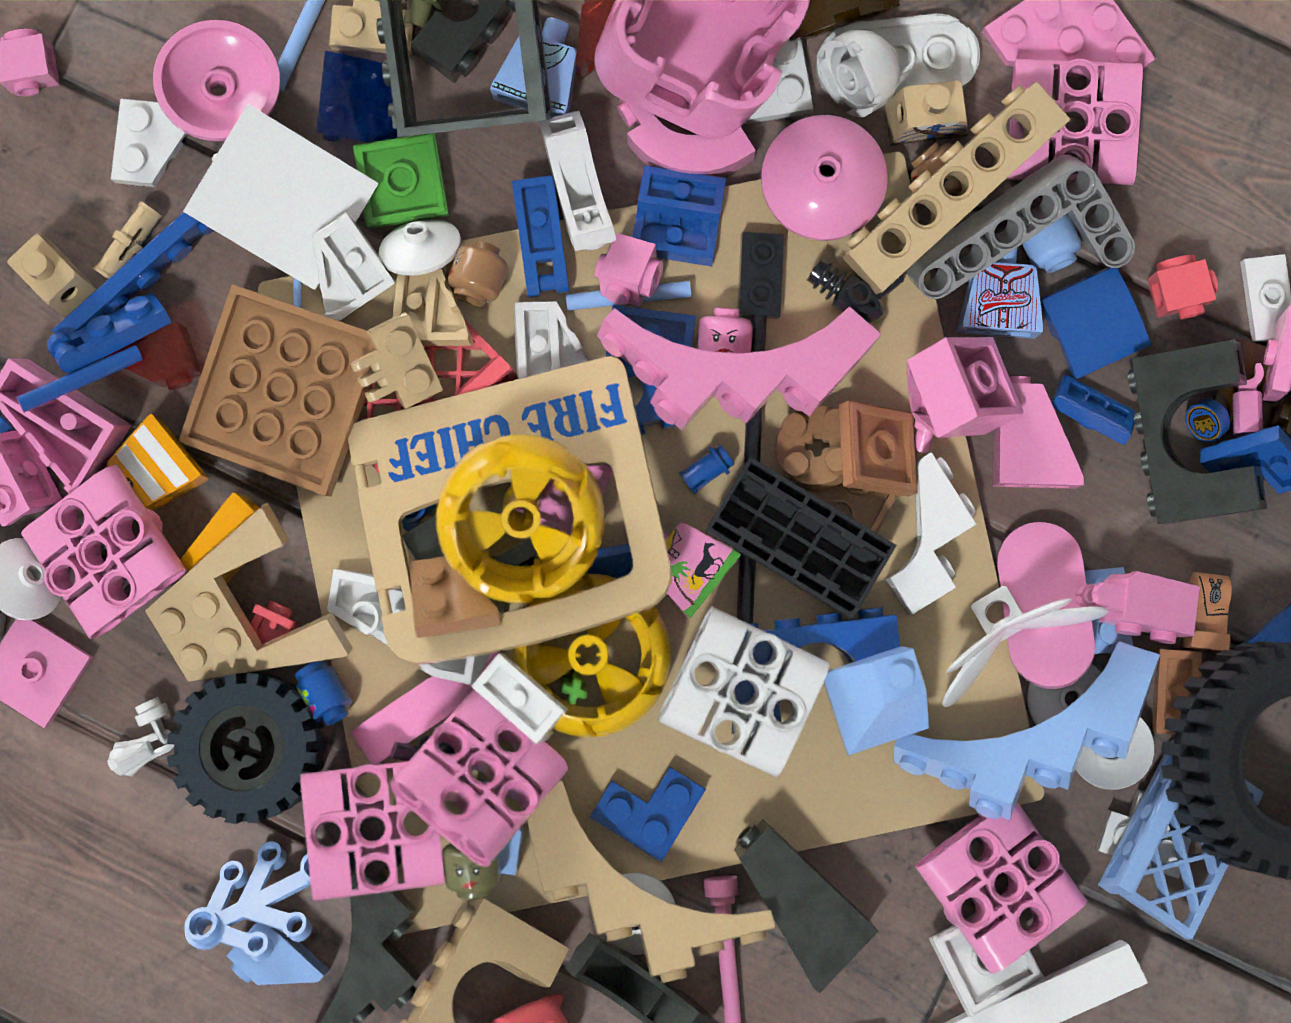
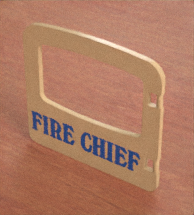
[348,356,672,665]

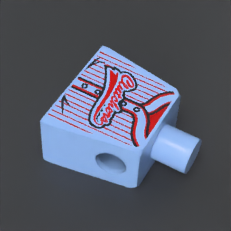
[957,248,1043,339]

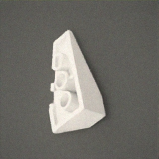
[327,569,505,685]

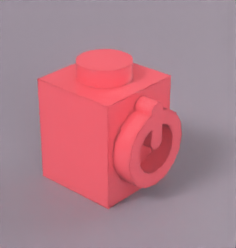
[1147,255,1218,320]

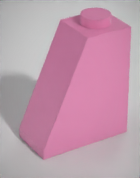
[993,376,1084,489]

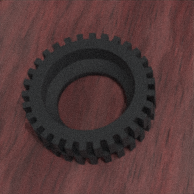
[1161,641,1291,880]

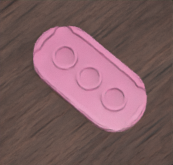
[997,522,1095,689]

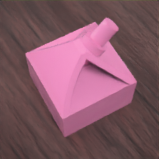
[907,337,1024,453]

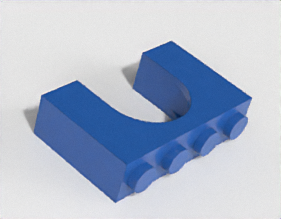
[732,607,900,735]

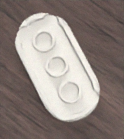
[816,14,980,105]

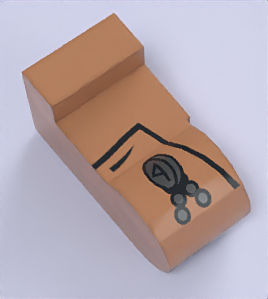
[1180,571,1232,653]

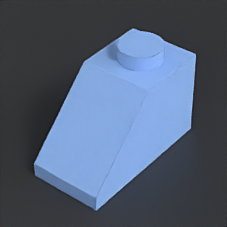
[226,923,330,985]

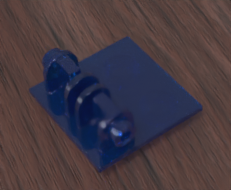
[316,50,397,143]

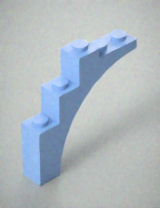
[894,641,1160,820]

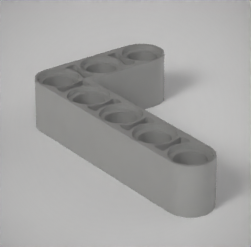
[907,155,1135,299]

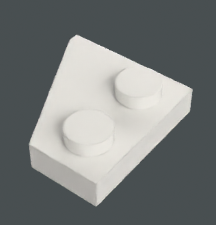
[312,212,396,321]

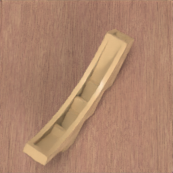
[527,781,775,983]

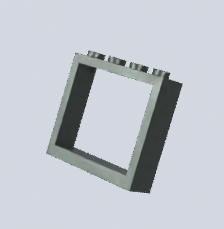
[375,0,552,137]

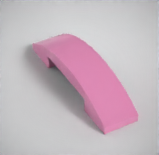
[351,651,501,765]

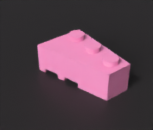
[0,359,131,494]

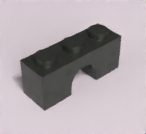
[411,0,516,83]

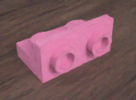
[0,430,62,527]

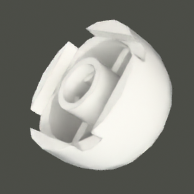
[819,30,900,117]

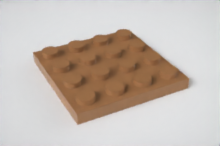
[178,284,375,497]

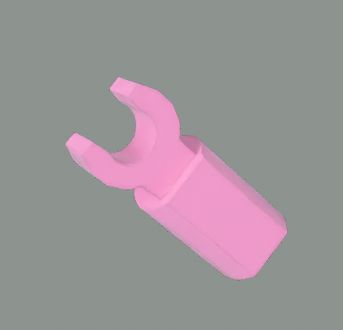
[1232,363,1264,438]

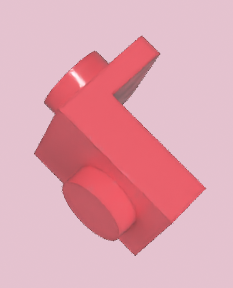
[251,600,300,668]

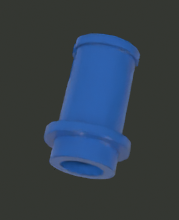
[679,444,735,495]

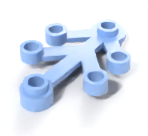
[185,841,312,962]

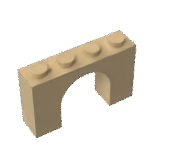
[400,898,569,1023]

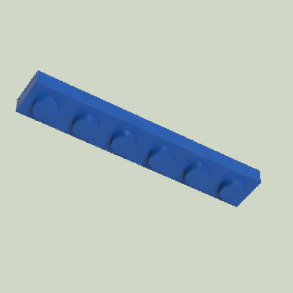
[52,212,214,335]

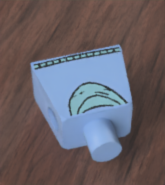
[490,17,578,117]

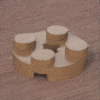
[776,406,843,490]

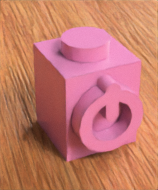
[0,29,60,96]
[595,233,663,307]

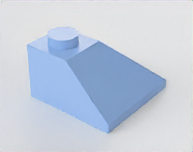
[824,646,929,755]

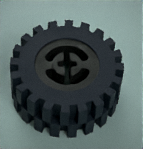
[167,673,327,824]

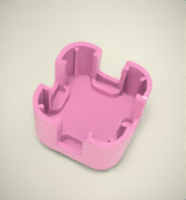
[595,0,809,138]

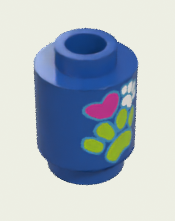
[295,660,352,726]

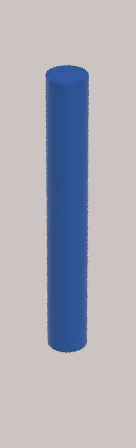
[16,345,143,412]

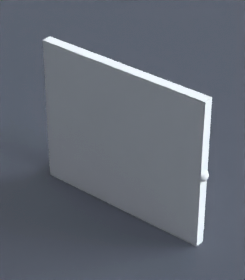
[183,104,379,290]

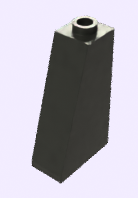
[734,819,879,994]

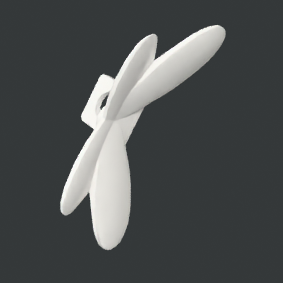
[942,586,1109,707]

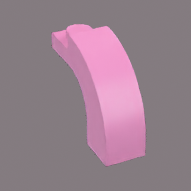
[617,98,756,177]

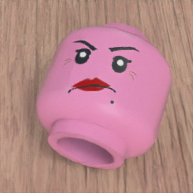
[697,308,753,354]

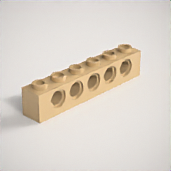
[842,82,1071,294]

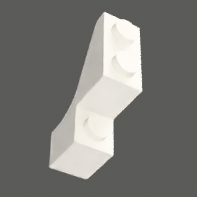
[885,452,976,615]

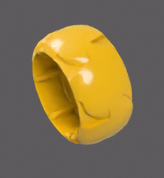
[436,434,604,603]
[508,574,671,737]

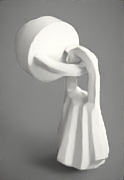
[107,697,174,777]

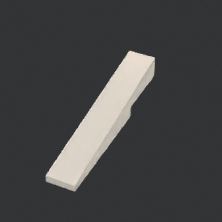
[944,939,1148,1023]

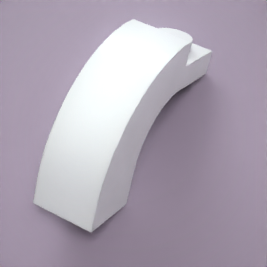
[539,111,616,251]

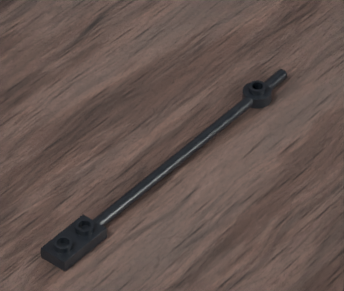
[731,232,784,734]

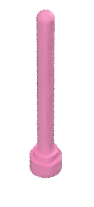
[704,875,742,1023]

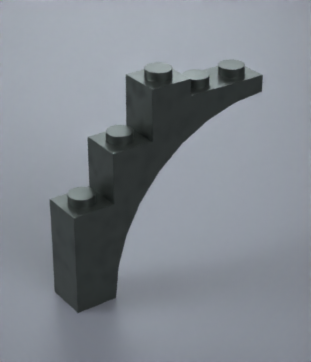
[320,775,421,1023]

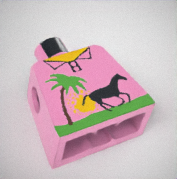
[663,521,741,619]

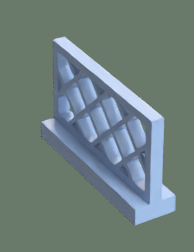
[1098,739,1264,940]

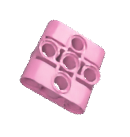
[1007,58,1143,185]
[21,465,187,639]
[390,690,568,866]
[300,761,445,901]
[915,802,1087,974]

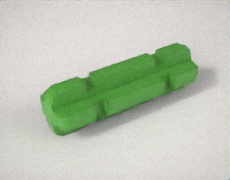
[560,670,588,705]

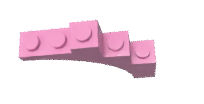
[597,307,881,430]

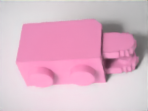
[1075,571,1200,644]

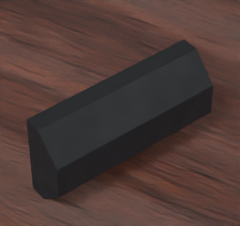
[705,457,897,619]

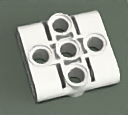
[658,607,829,777]

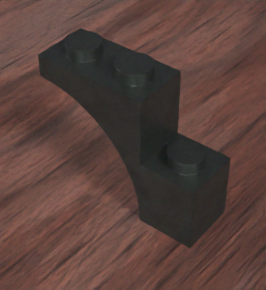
[564,932,719,1023]

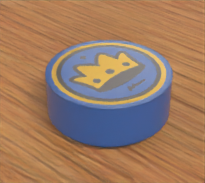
[1185,398,1230,442]

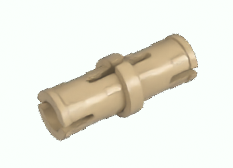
[93,201,163,279]

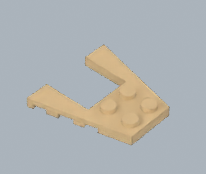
[145,502,353,682]

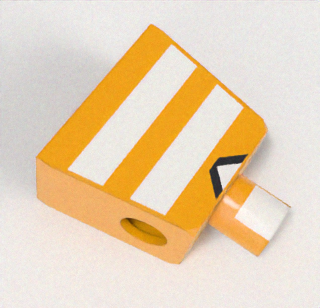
[106,414,210,511]

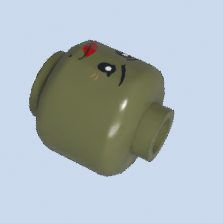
[442,843,501,899]

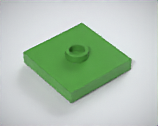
[353,133,449,229]

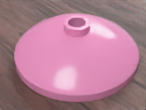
[153,20,280,141]
[761,115,888,241]

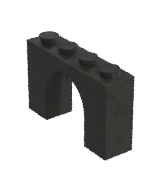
[1128,340,1267,524]

